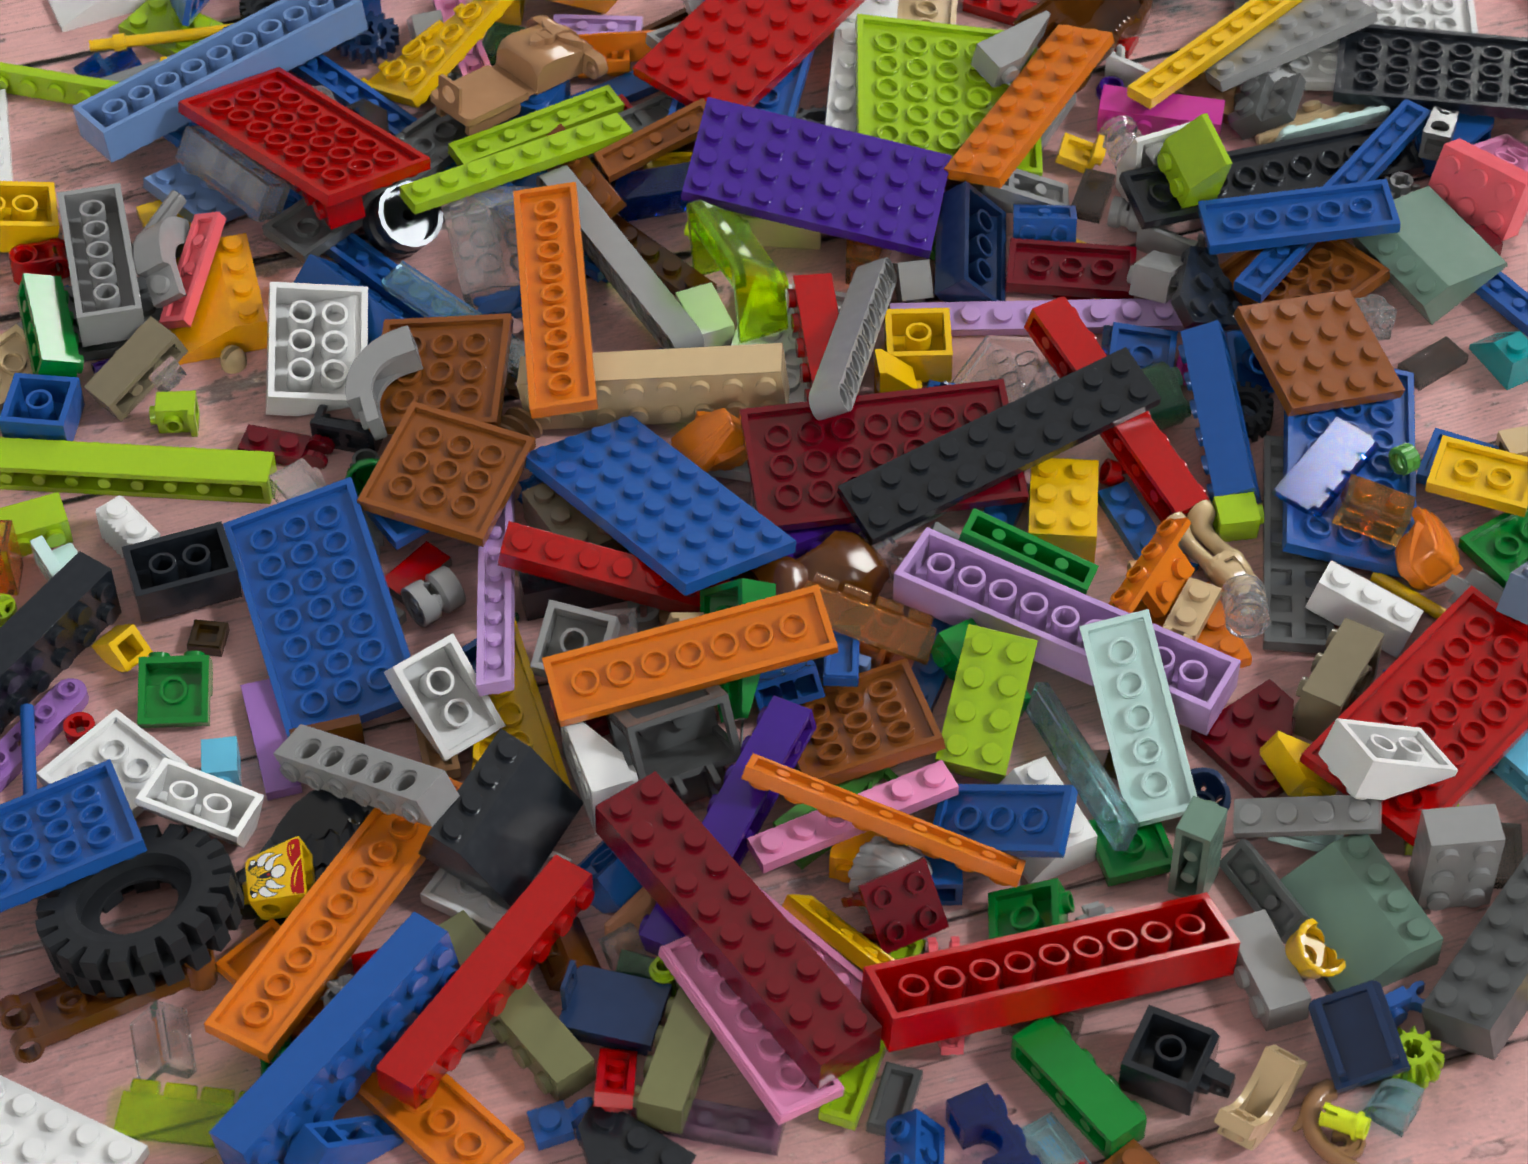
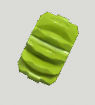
[1390,1025,1445,1093]

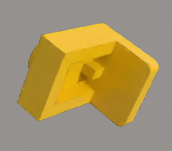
[1055,132,1106,175]

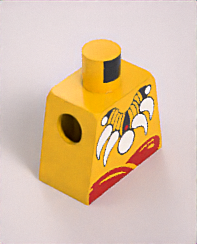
[240,836,315,920]

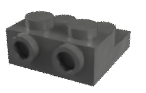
[1228,73,1307,140]

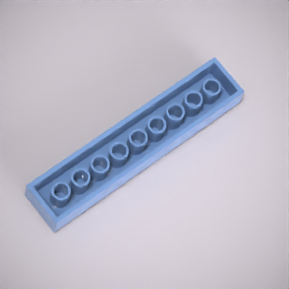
[72,0,368,163]

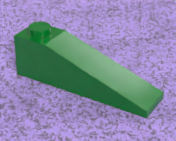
[700,578,776,723]

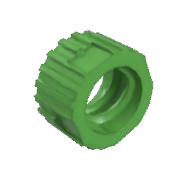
[1388,443,1421,476]

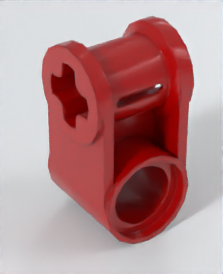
[9,238,70,285]

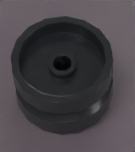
[363,180,443,259]

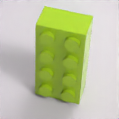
[935,624,1038,784]

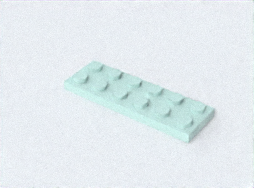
[1079,609,1197,829]

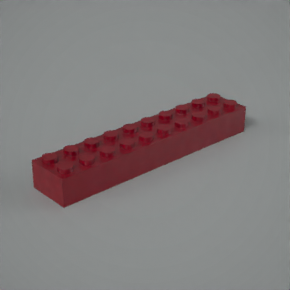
[595,771,882,1090]

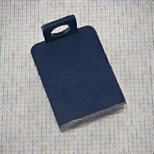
[559,960,672,1056]
[1309,980,1411,1094]

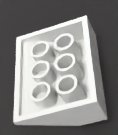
[266,281,368,416]

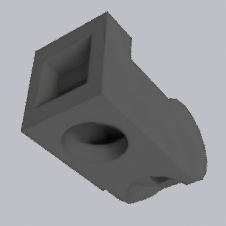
[1418,106,1459,161]

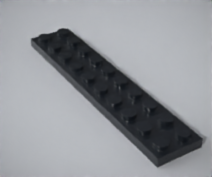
[1119,121,1425,230]
[837,347,1161,546]

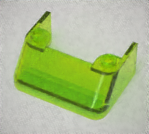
[687,200,789,343]

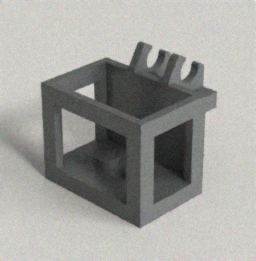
[606,685,741,805]

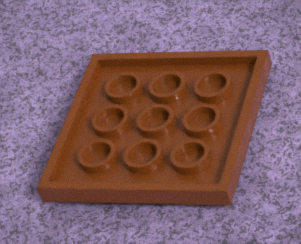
[1220,239,1390,306]
[1233,289,1405,417]
[369,313,514,434]
[357,401,536,547]
[797,658,946,785]

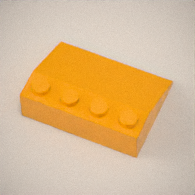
[168,233,268,366]

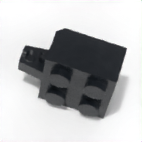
[1118,1005,1235,1116]

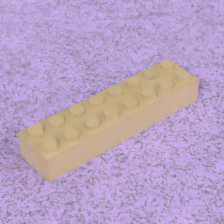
[517,343,790,430]

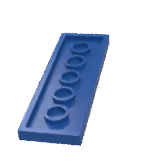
[1198,179,1401,255]

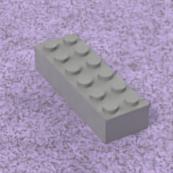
[57,183,145,347]

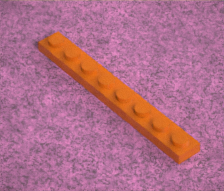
[741,753,1026,888]

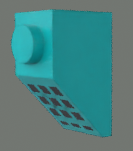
[1469,331,1528,390]

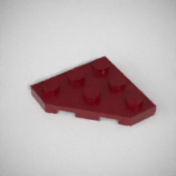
[1190,679,1294,798]

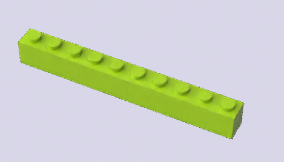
[0,437,278,504]

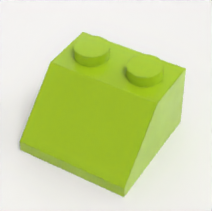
[1157,113,1233,208]

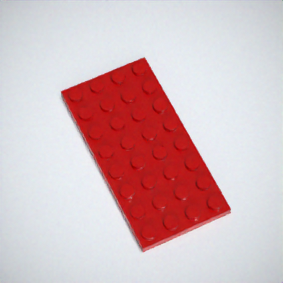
[633,0,865,107]
[178,67,431,207]
[1299,585,1528,847]

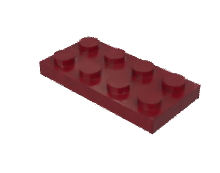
[1006,238,1137,299]

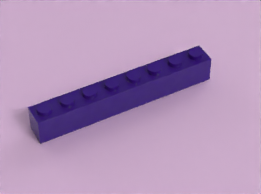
[639,696,817,956]

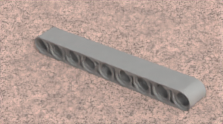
[536,165,704,349]
[809,257,897,421]

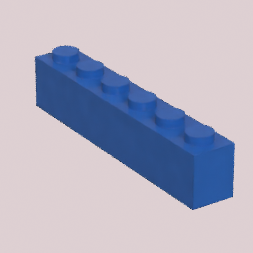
[1178,320,1262,504]

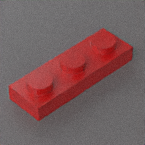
[593,1048,638,1112]

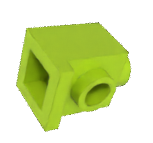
[149,390,200,437]

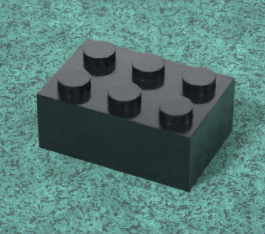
[121,521,243,623]

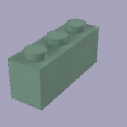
[1168,796,1228,898]

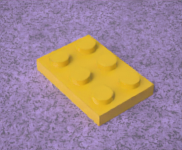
[1425,435,1528,517]

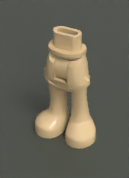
[1167,500,1264,606]

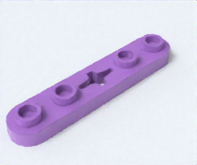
[0,678,89,793]

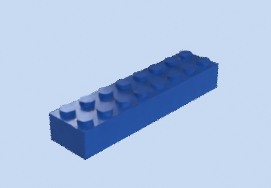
[209,911,460,1164]

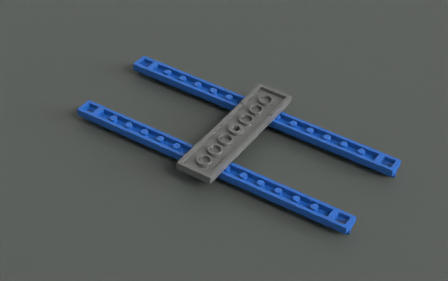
[162,54,609,318]

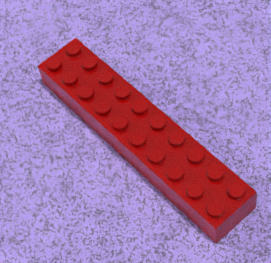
[860,892,1240,1052]

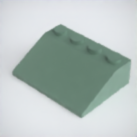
[1352,186,1508,325]
[1280,834,1444,993]

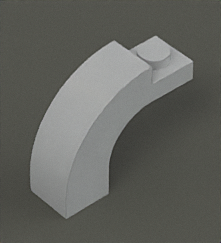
[133,216,190,309]
[345,325,424,441]

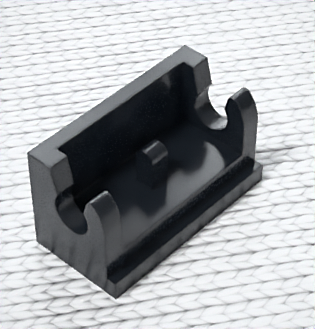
[310,404,384,453]

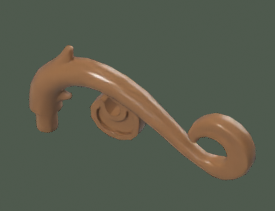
[1292,1079,1366,1164]

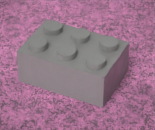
[1408,803,1506,911]

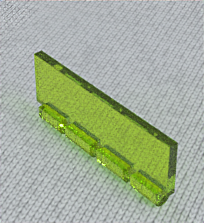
[114,1078,247,1148]

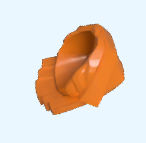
[671,408,747,473]
[1395,506,1464,591]

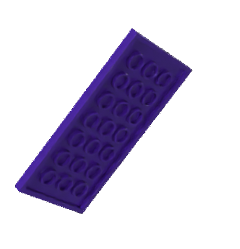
[681,97,952,259]

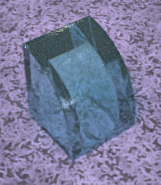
[1363,1078,1425,1137]

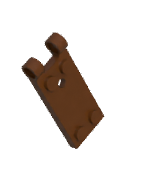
[0,965,191,1063]

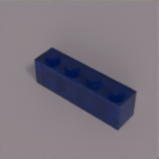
[615,162,715,222]

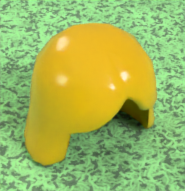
[1285,918,1346,979]

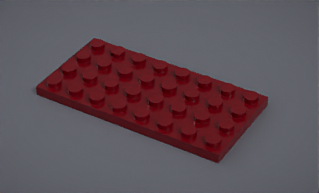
[739,379,1029,531]

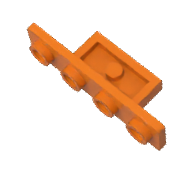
[577,30,654,78]
[1109,517,1195,618]

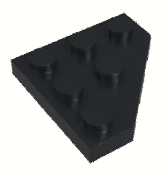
[1171,246,1243,331]
[575,1101,696,1164]

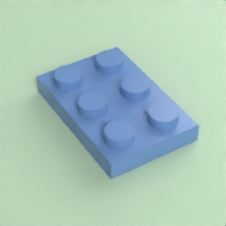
[143,158,252,223]

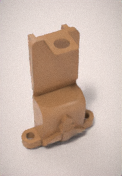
[431,15,608,136]

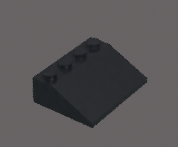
[419,729,584,910]

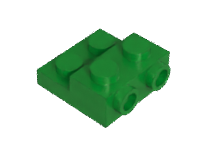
[137,651,213,728]
[988,878,1075,939]

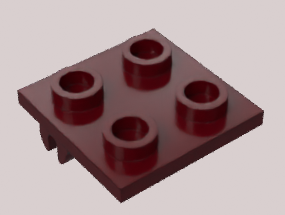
[841,857,949,954]

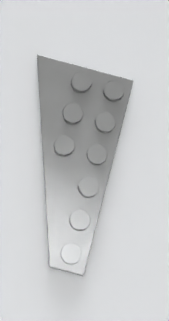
[1205,0,1378,92]

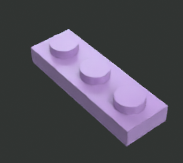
[553,14,643,34]

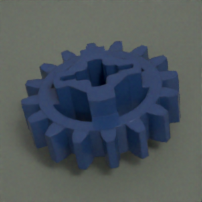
[336,10,400,64]

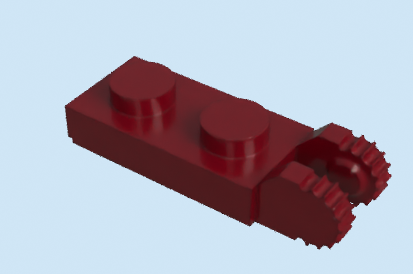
[237,424,335,470]

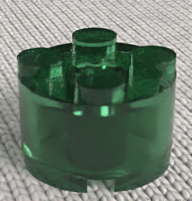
[1141,361,1191,431]

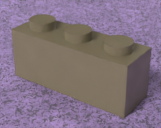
[84,316,188,422]

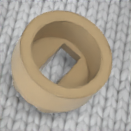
[220,345,247,374]

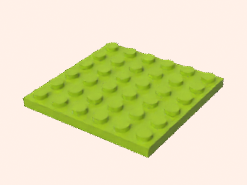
[855,14,1043,176]

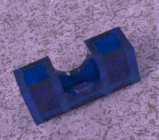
[945,1083,1042,1164]

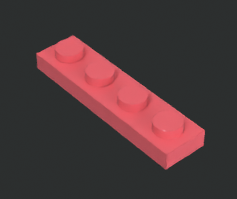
[159,211,226,329]

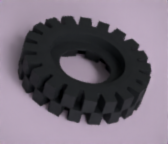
[35,824,244,997]

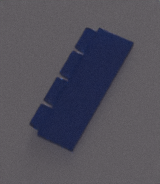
[1272,417,1379,518]

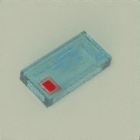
[1019,1112,1092,1164]

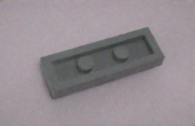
[1219,838,1311,944]

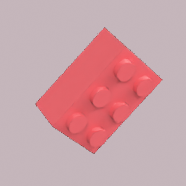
[1428,138,1528,241]

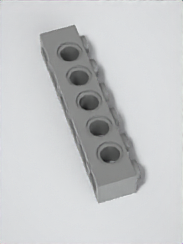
[273,724,460,827]

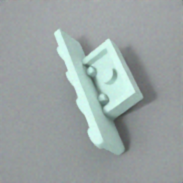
[1275,105,1391,142]

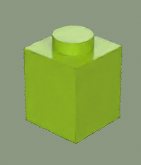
[1212,492,1265,542]

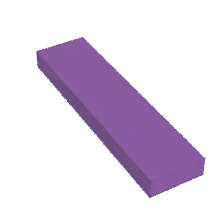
[240,679,303,800]

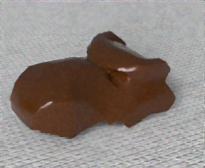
[1013,0,1153,93]
[732,531,890,626]

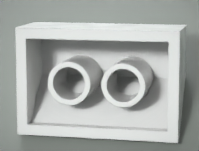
[1305,560,1424,658]
[999,756,1098,884]
[134,757,264,848]

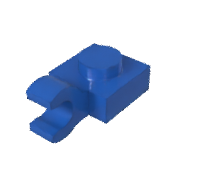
[1385,981,1426,1027]
[526,1097,593,1151]

